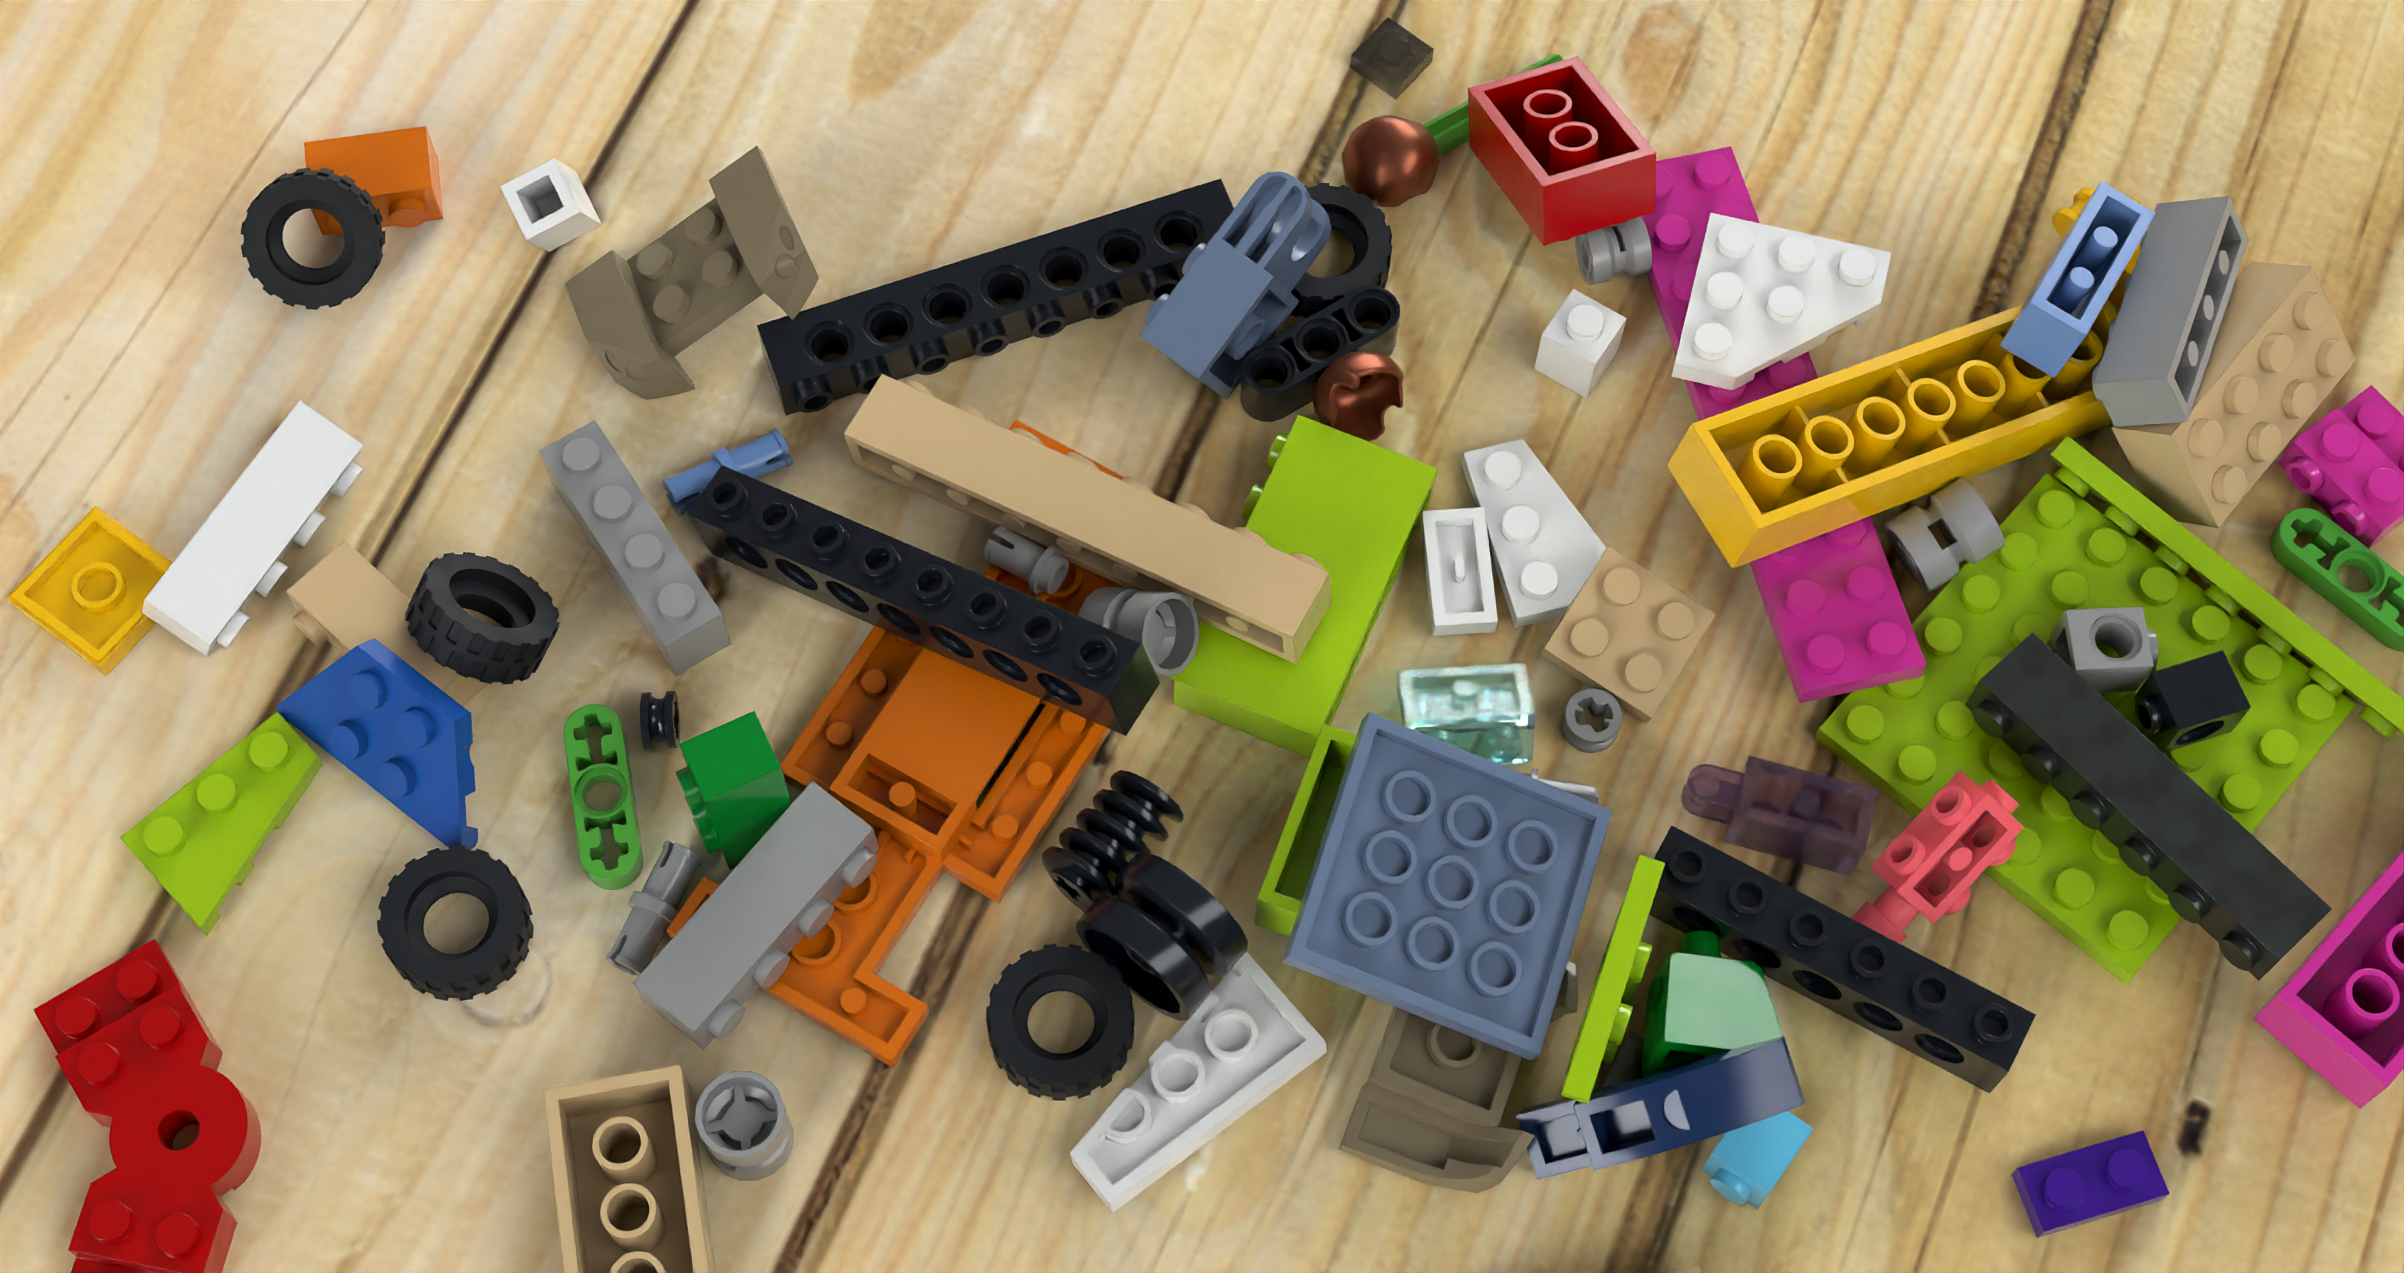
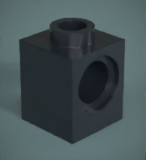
[2134,650,2251,753]

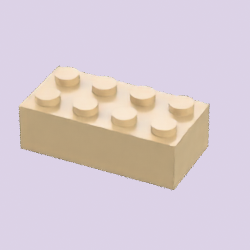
[2111,262,2356,528]
[543,1065,716,1273]

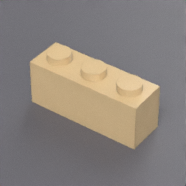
[287,540,487,706]

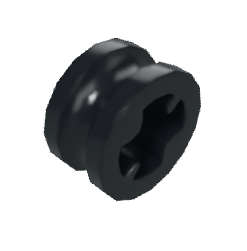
[640,691,680,750]

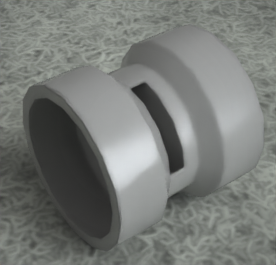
[1575,217,1652,285]

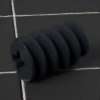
[1042,770,1184,912]

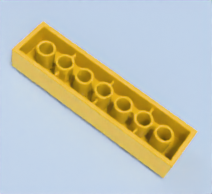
[1667,299,2118,569]

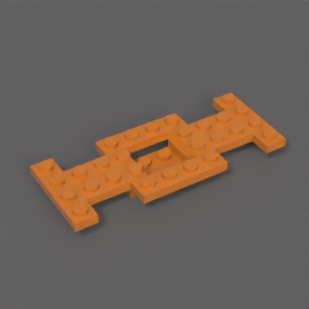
[667,419,1172,1068]

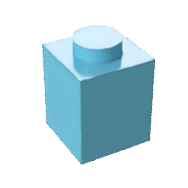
[1701,1111,1814,1209]

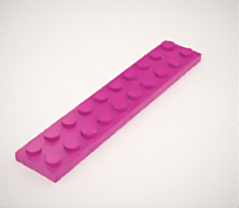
[1641,146,1926,703]

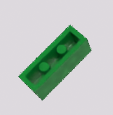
[675,711,792,870]

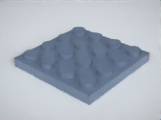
[1282,712,1613,1060]

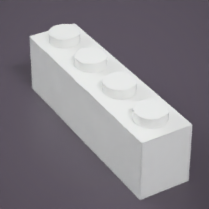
[142,400,363,657]

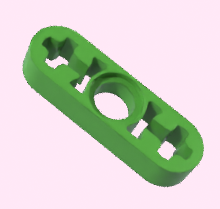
[2270,508,2404,652]
[563,704,644,890]

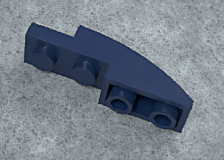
[1516,1036,1805,1180]

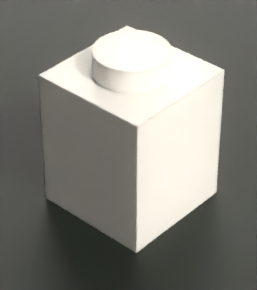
[500,158,601,252]
[1534,289,1627,399]

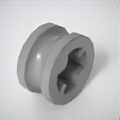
[1561,688,1623,753]

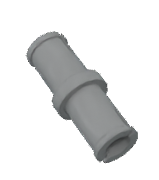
[605,840,703,976]

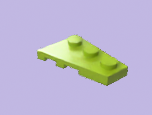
[120,712,323,936]

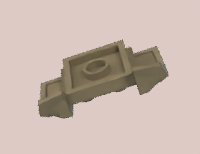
[565,146,819,400]
[1339,961,1578,1193]

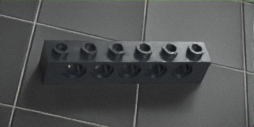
[1649,825,2036,1094]

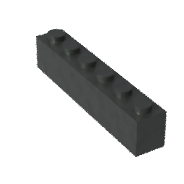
[1965,632,2332,981]

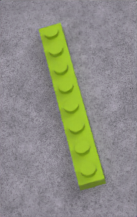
[2050,435,2404,740]

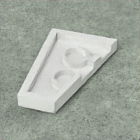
[1461,439,1606,628]

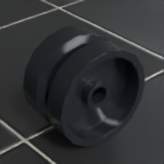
[1076,852,1248,1021]

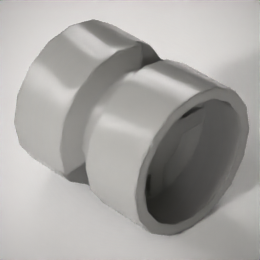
[1884,477,2005,593]
[1078,586,1200,677]
[695,1071,794,1181]

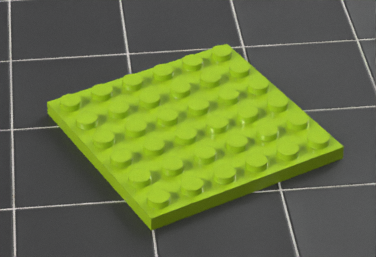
[1814,473,2357,985]

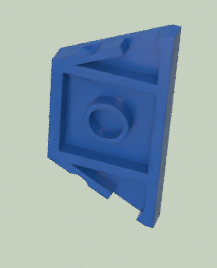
[276,638,478,850]

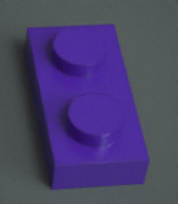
[2012,1130,2170,1238]

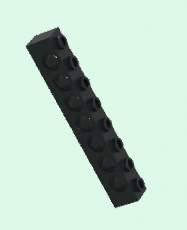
[757,178,1234,416]
[687,465,1160,736]

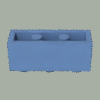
[1999,181,2156,378]

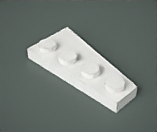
[1069,951,1327,1213]

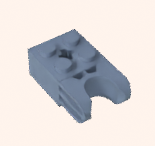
[1140,171,1331,400]

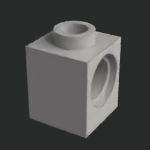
[2050,607,2159,693]

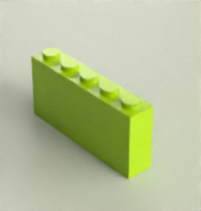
[1167,415,1438,759]

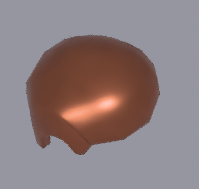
[1342,115,1440,207]
[1313,351,1404,442]

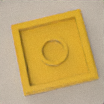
[6,506,173,676]

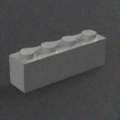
[2092,196,2249,427]
[540,420,731,676]
[633,781,879,1050]

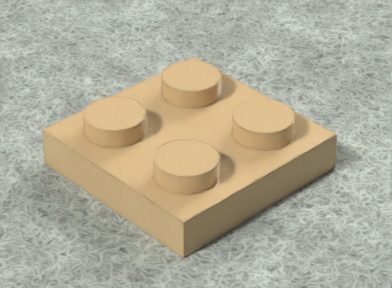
[1539,546,1716,723]

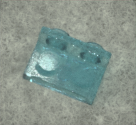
[1397,664,1535,764]

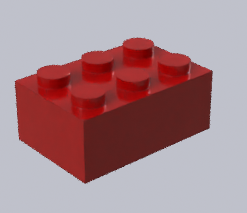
[1468,56,1656,246]

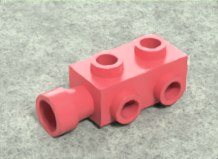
[1851,770,2024,944]

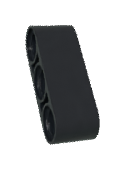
[1241,286,1400,422]

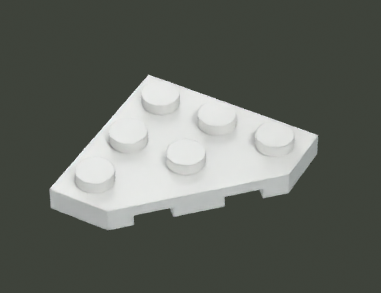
[1671,213,1891,390]

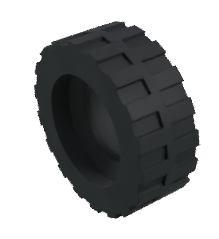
[240,167,385,310]
[1290,183,1393,318]
[405,552,560,685]
[377,846,534,1001]
[986,944,1135,1101]

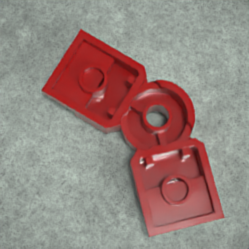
[33,939,261,1273]

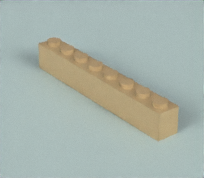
[843,374,1332,664]

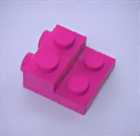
[2278,385,2404,549]

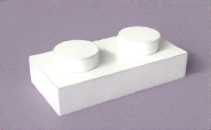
[1420,507,1498,636]

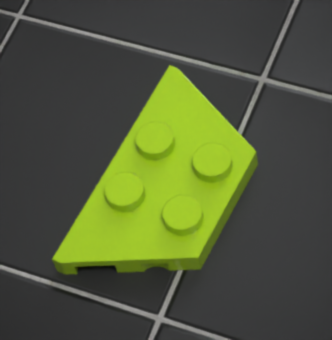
[1561,854,1665,1104]

